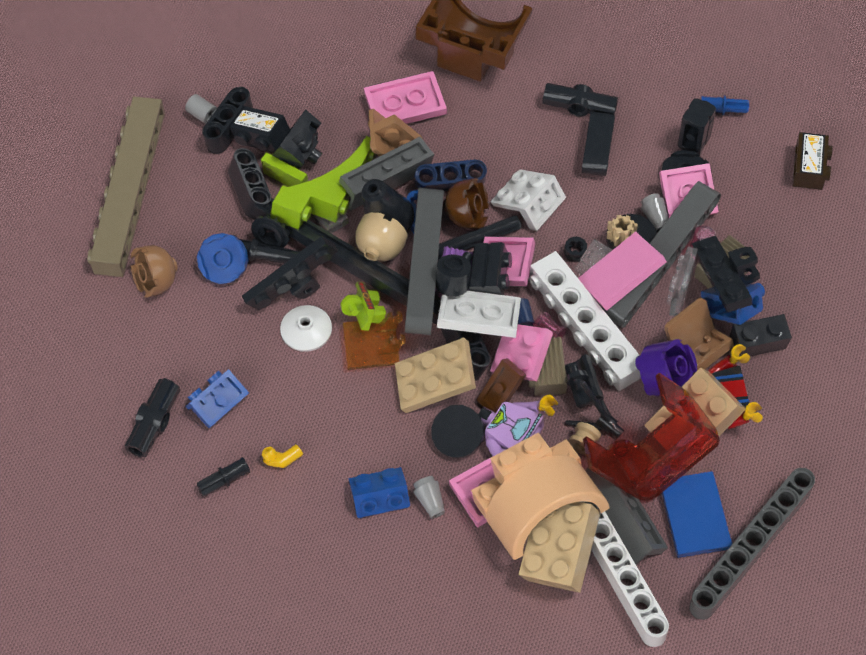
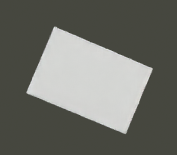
[437,291,521,338]

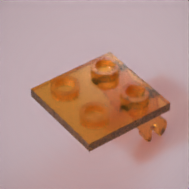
[343,311,406,370]

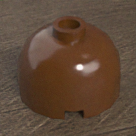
[443,178,489,229]

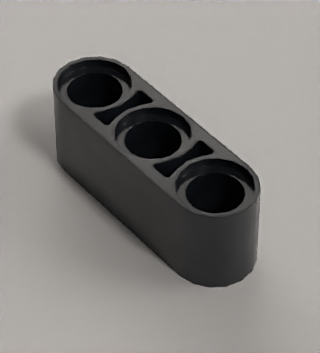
[202,86,253,154]
[582,112,615,176]

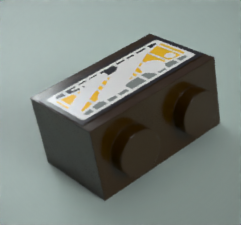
[792,132,833,190]

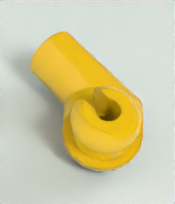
[261,444,303,468]

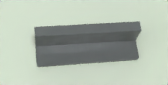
[339,137,435,211]
[585,459,668,565]

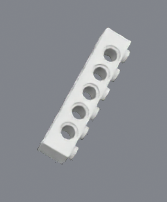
[529,251,641,391]

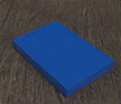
[659,471,732,558]

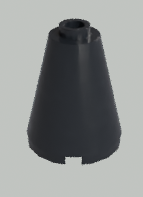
[362,179,415,230]

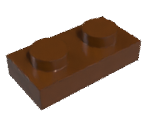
[477,358,526,413]

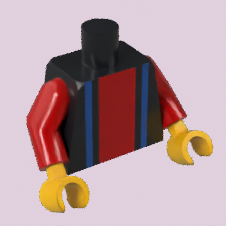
[708,344,763,429]

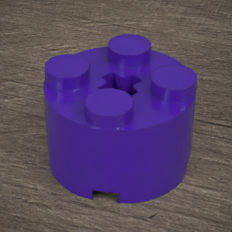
[635,339,697,397]

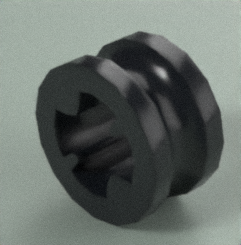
[564,236,588,262]

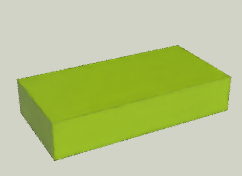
[261,152,308,187]

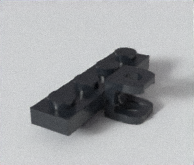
[691,235,760,313]
[242,236,338,310]

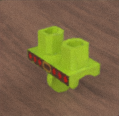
[340,282,386,331]

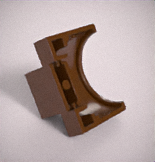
[416,0,532,82]

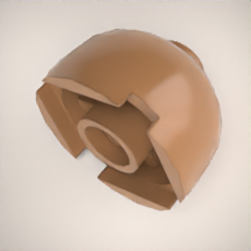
[131,245,178,298]

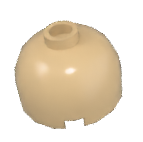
[355,212,408,261]

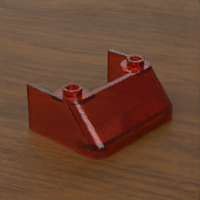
[583,373,720,501]

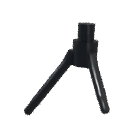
[565,381,625,438]

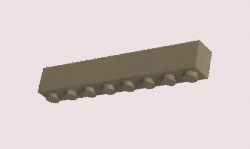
[87,96,165,277]

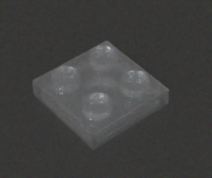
[666,246,698,317]

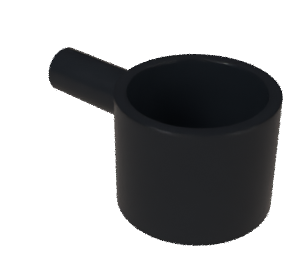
[435,252,473,297]

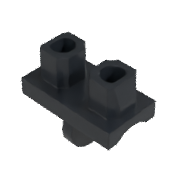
[565,354,604,409]

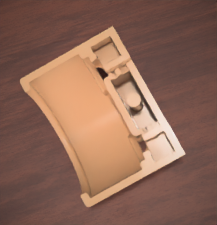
[471,433,610,560]

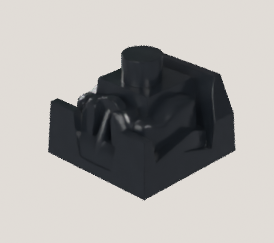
[272,109,322,170]

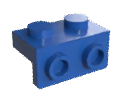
[348,467,410,518]

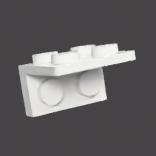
[491,170,566,231]

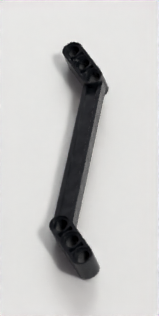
[228,148,491,381]

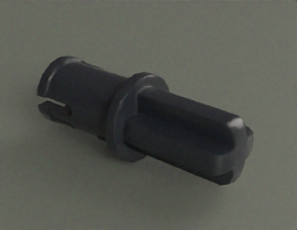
[197,457,250,496]

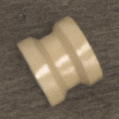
[568,422,601,455]

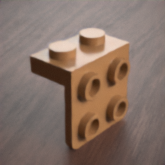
[664,298,734,375]

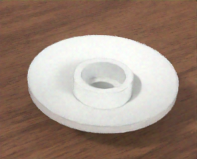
[280,305,332,352]

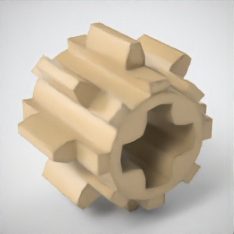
[606,215,638,247]

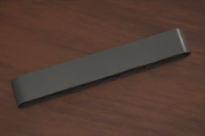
[602,181,721,328]
[405,188,444,335]
[689,468,815,620]

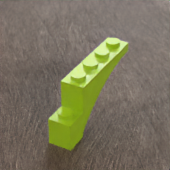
[271,136,376,229]

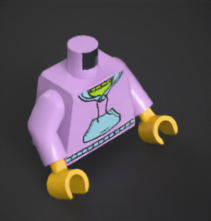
[479,395,558,456]

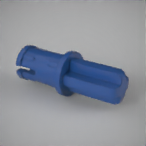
[701,95,749,115]

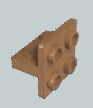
[368,108,422,156]

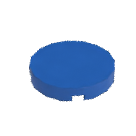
[197,233,248,284]

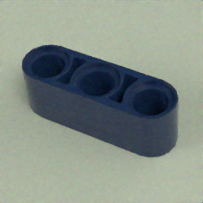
[415,159,487,192]

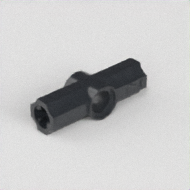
[542,83,618,117]
[125,378,180,458]

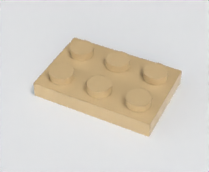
[395,338,476,413]

